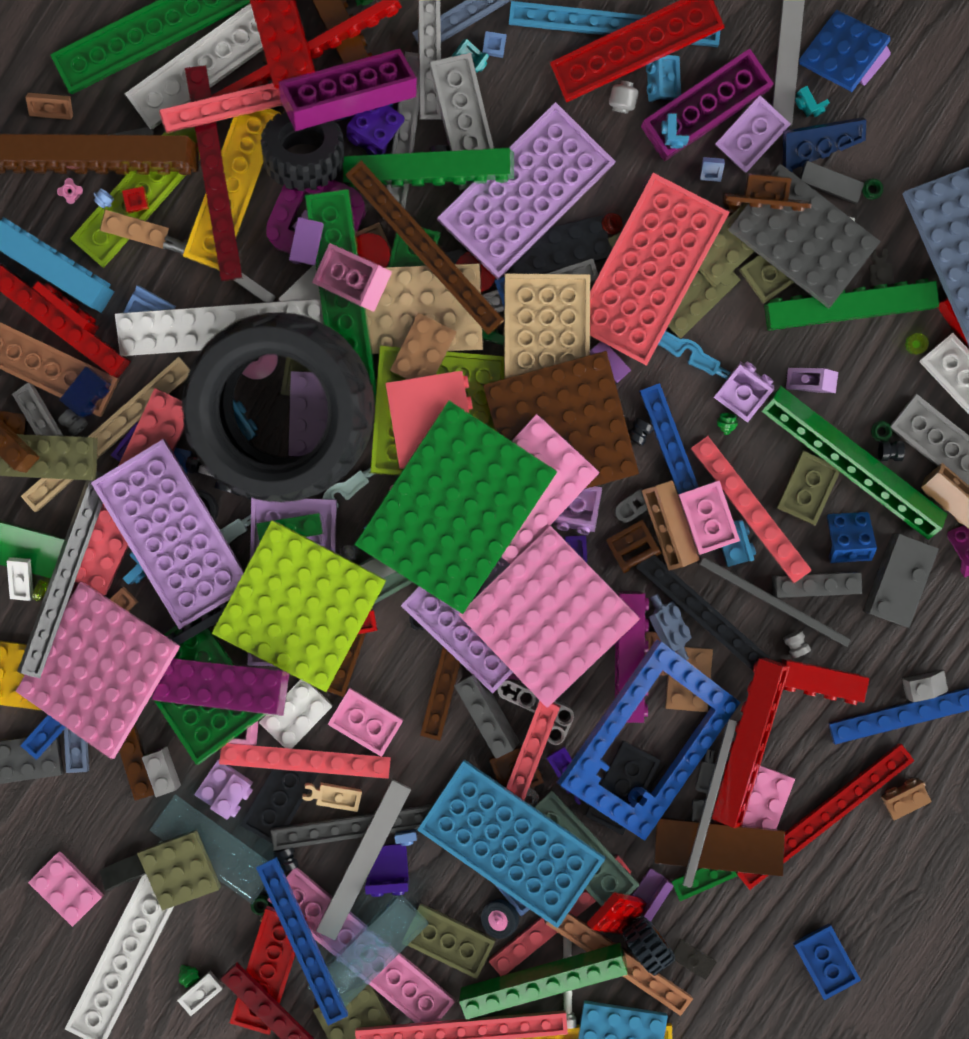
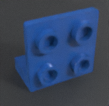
[827,512,877,563]

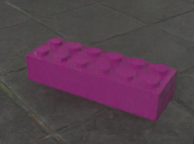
[641,48,774,162]
[279,49,417,131]
[615,591,649,723]
[152,659,289,716]

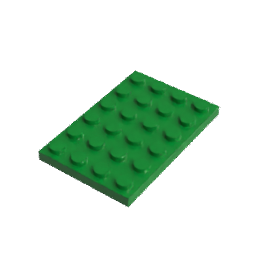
[151,618,266,765]

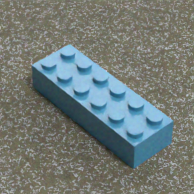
[0,217,115,313]

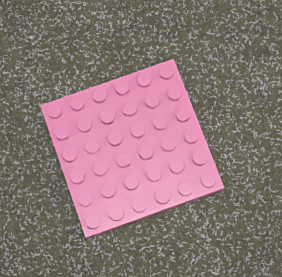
[459,526,640,708]
[16,582,180,758]

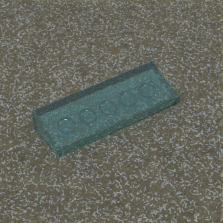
[149,794,268,904]
[308,895,429,1007]

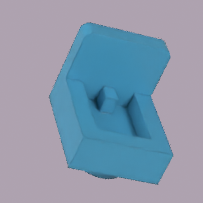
[661,114,689,149]
[122,552,146,585]

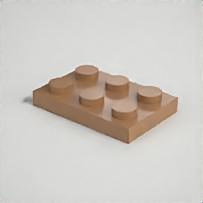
[390,313,457,379]
[665,647,713,712]

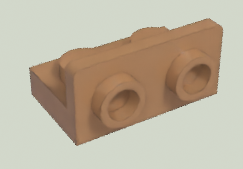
[881,778,932,821]

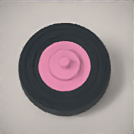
[481,899,519,939]

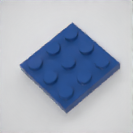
[799,10,890,92]

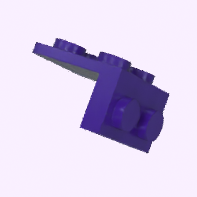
[346,105,405,155]
[365,844,409,897]

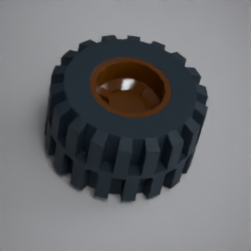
[622,916,675,976]

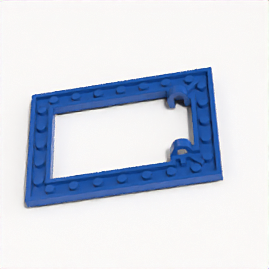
[557,639,741,841]

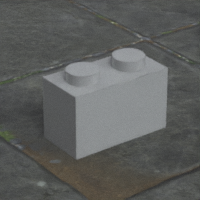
[142,746,181,797]

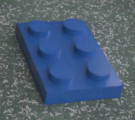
[793,923,861,1000]

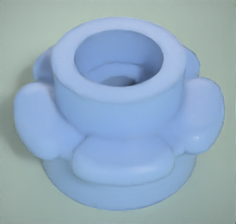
[94,188,114,208]

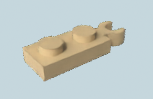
[302,782,362,812]

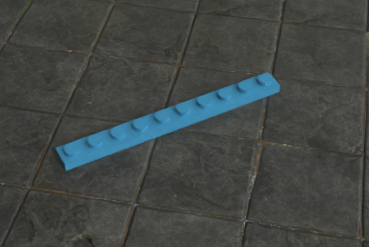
[509,1,720,48]

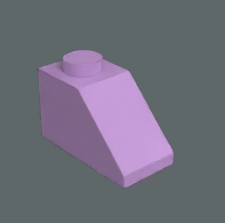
[786,368,838,393]

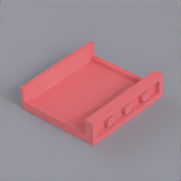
[386,371,473,469]

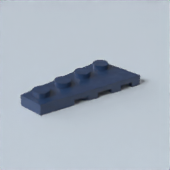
[783,117,866,172]

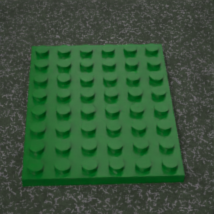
[355,400,558,614]

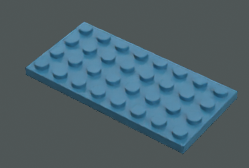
[418,759,605,929]

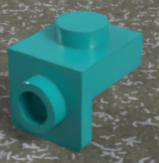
[452,39,489,73]
[795,86,830,118]

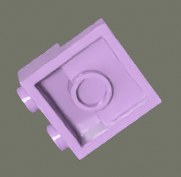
[714,361,774,422]
[553,486,602,535]
[194,759,253,820]

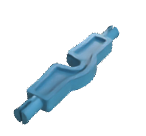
[658,331,731,380]

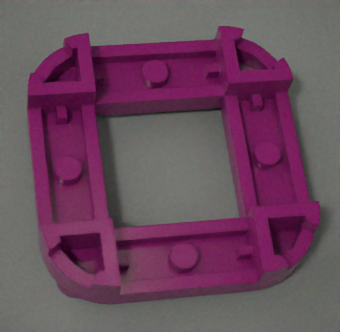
[266,180,366,254]

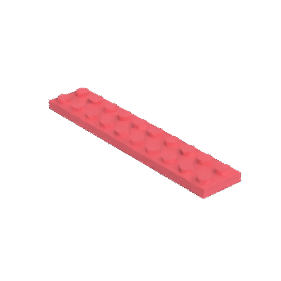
[75,388,185,596]

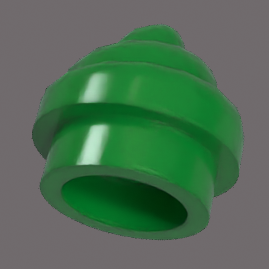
[717,413,738,435]
[178,965,200,988]

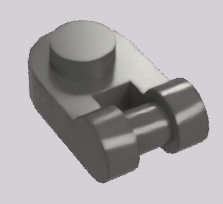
[615,488,648,522]

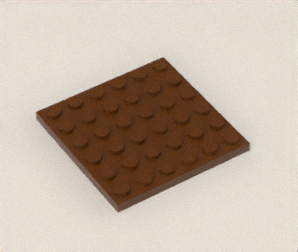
[483,351,639,489]

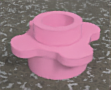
[57,178,83,204]

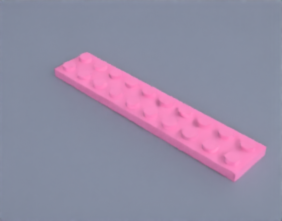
[268,868,456,1023]

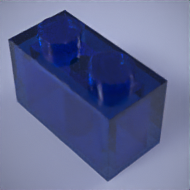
[60,367,111,417]

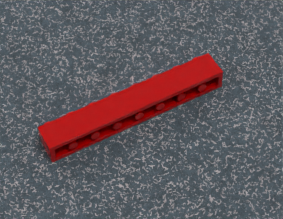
[0,263,131,378]
[711,658,790,828]

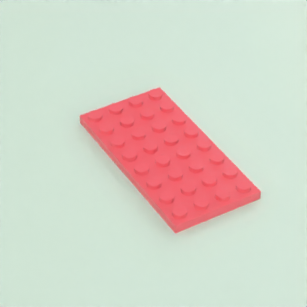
[590,173,729,366]

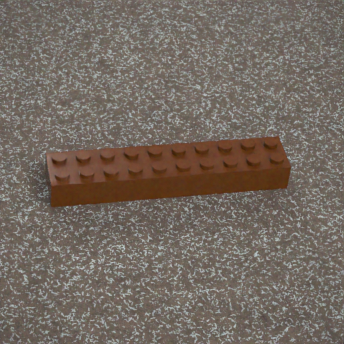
[0,134,199,175]

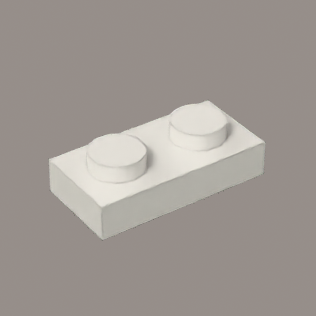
[7,557,34,601]
[177,971,224,1016]

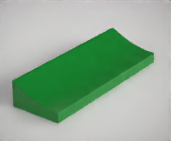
[0,521,65,578]

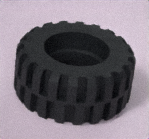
[261,110,344,191]

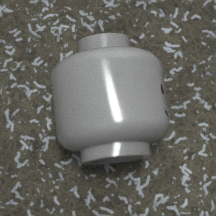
[609,80,639,114]

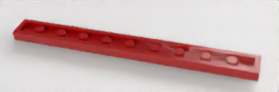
[211,0,402,97]
[736,743,915,890]

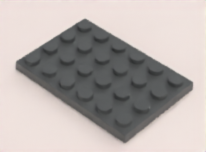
[728,164,881,308]

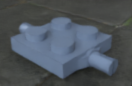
[649,594,692,660]

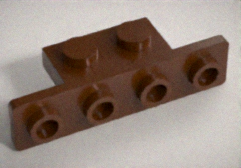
[723,173,812,211]

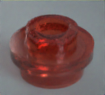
[602,213,623,235]

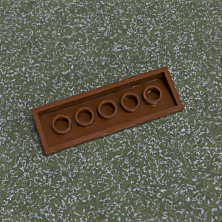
[654,818,785,877]

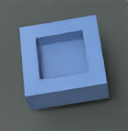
[482,31,507,58]
[700,157,725,182]
[395,829,418,846]

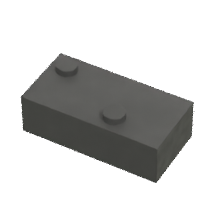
[863,533,939,628]

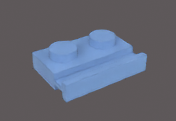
[123,285,176,313]

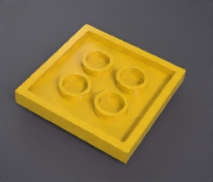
[0,640,41,710]

